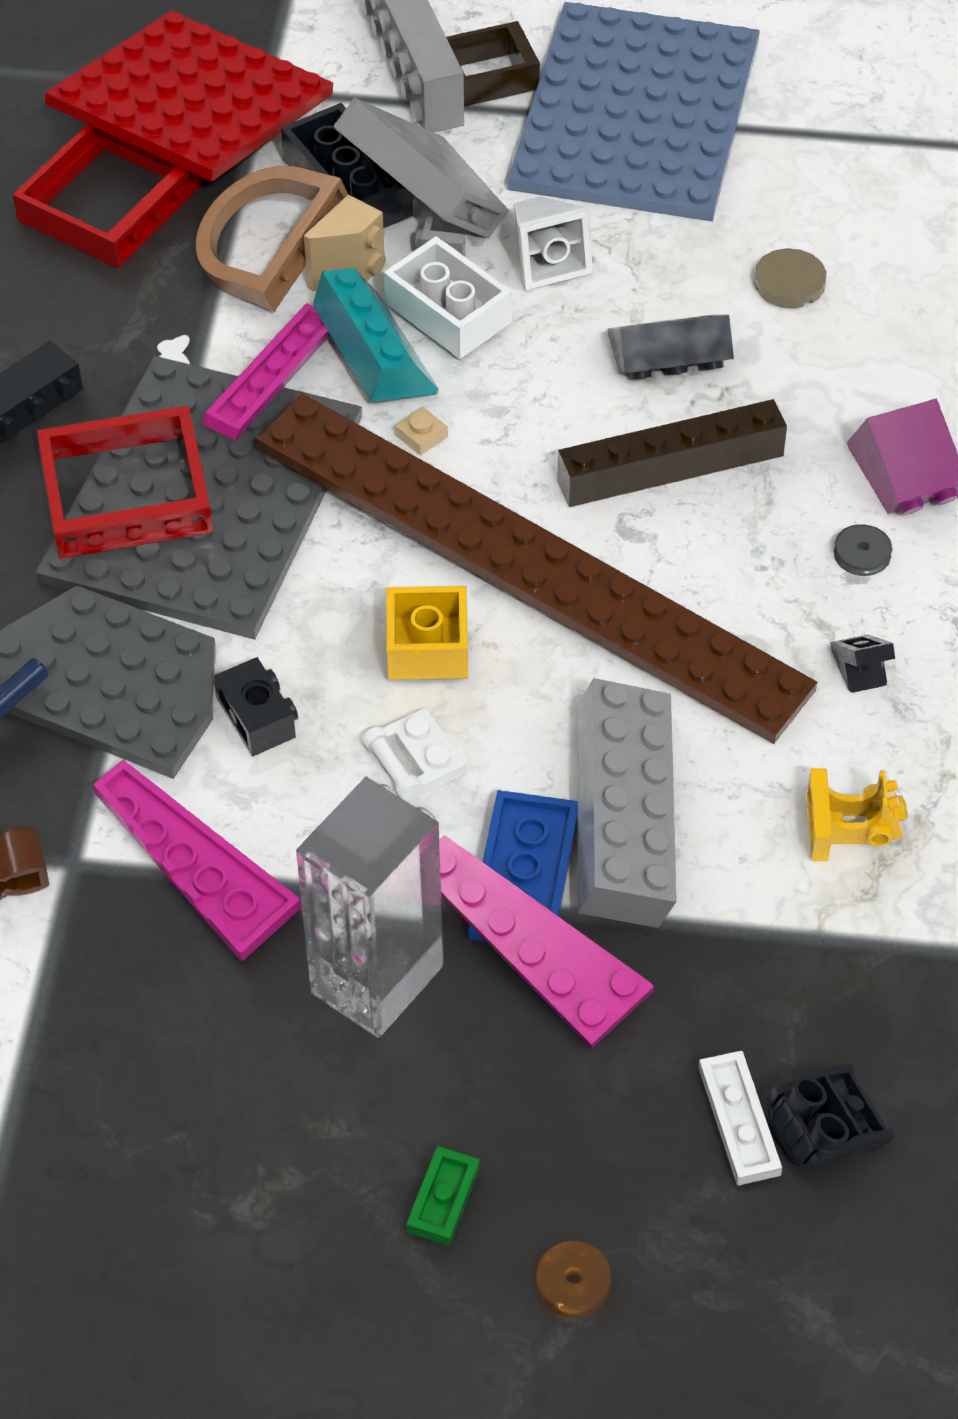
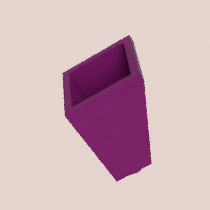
[847,398,958,515]

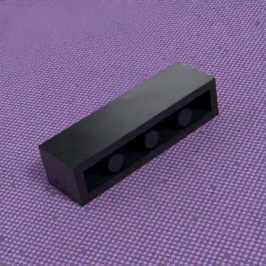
[0,341,83,445]

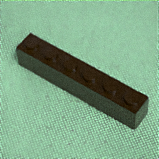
[557,399,787,507]

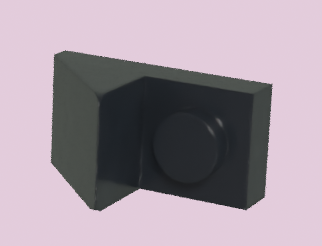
[830,634,896,693]

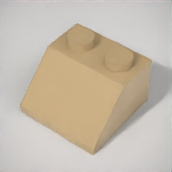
[304,195,386,291]

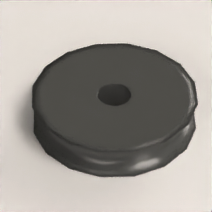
[833,524,893,576]

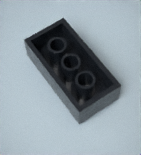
[281,103,413,228]

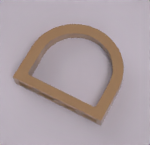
[196,165,348,312]

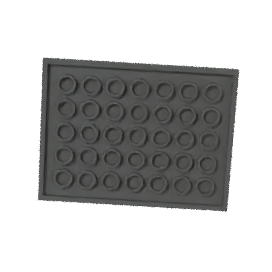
[35,356,362,640]

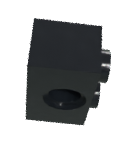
[214,657,298,757]

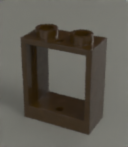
[446,21,540,106]

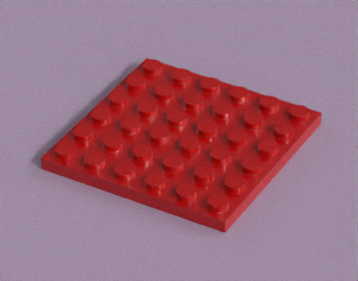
[45,11,334,182]

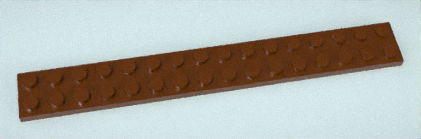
[256,393,818,744]

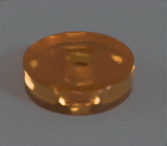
[536,1241,611,1318]

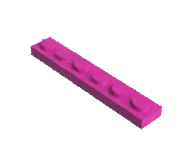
[202,303,330,441]

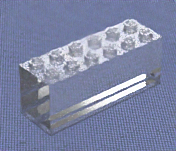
[296,776,443,1038]

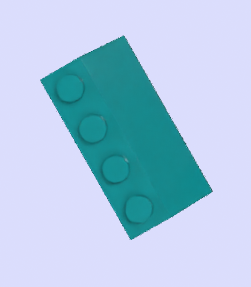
[313,268,438,402]

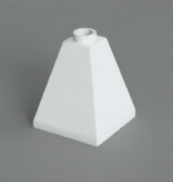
[513,197,593,290]

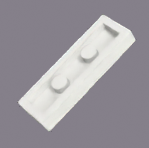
[698,1051,782,1186]

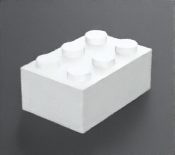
[383,236,512,359]

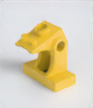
[806,768,908,861]

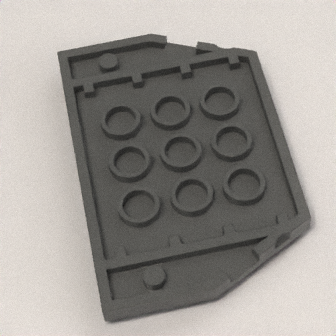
[0,586,216,779]

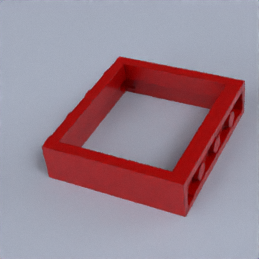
[13,124,202,269]
[37,405,214,559]

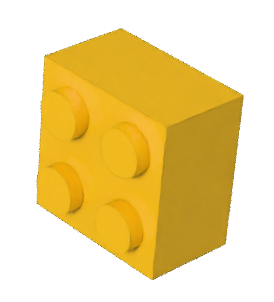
[386,586,468,680]

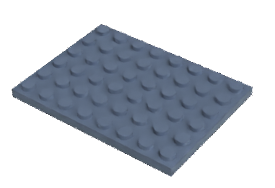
[507,2,760,222]

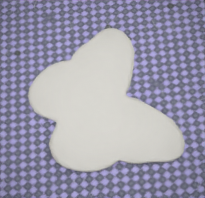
[157,335,190,364]

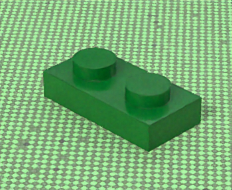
[406,1146,480,1246]

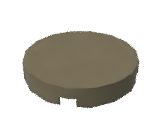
[754,248,827,308]

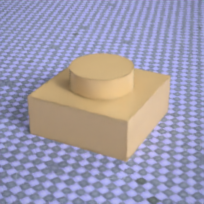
[395,406,448,456]

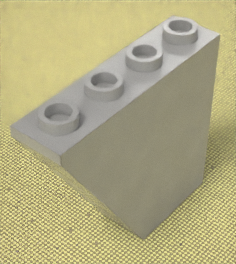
[334,98,509,238]

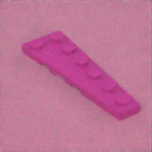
[93,759,302,962]
[413,835,654,1049]

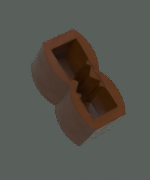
[0,828,50,900]

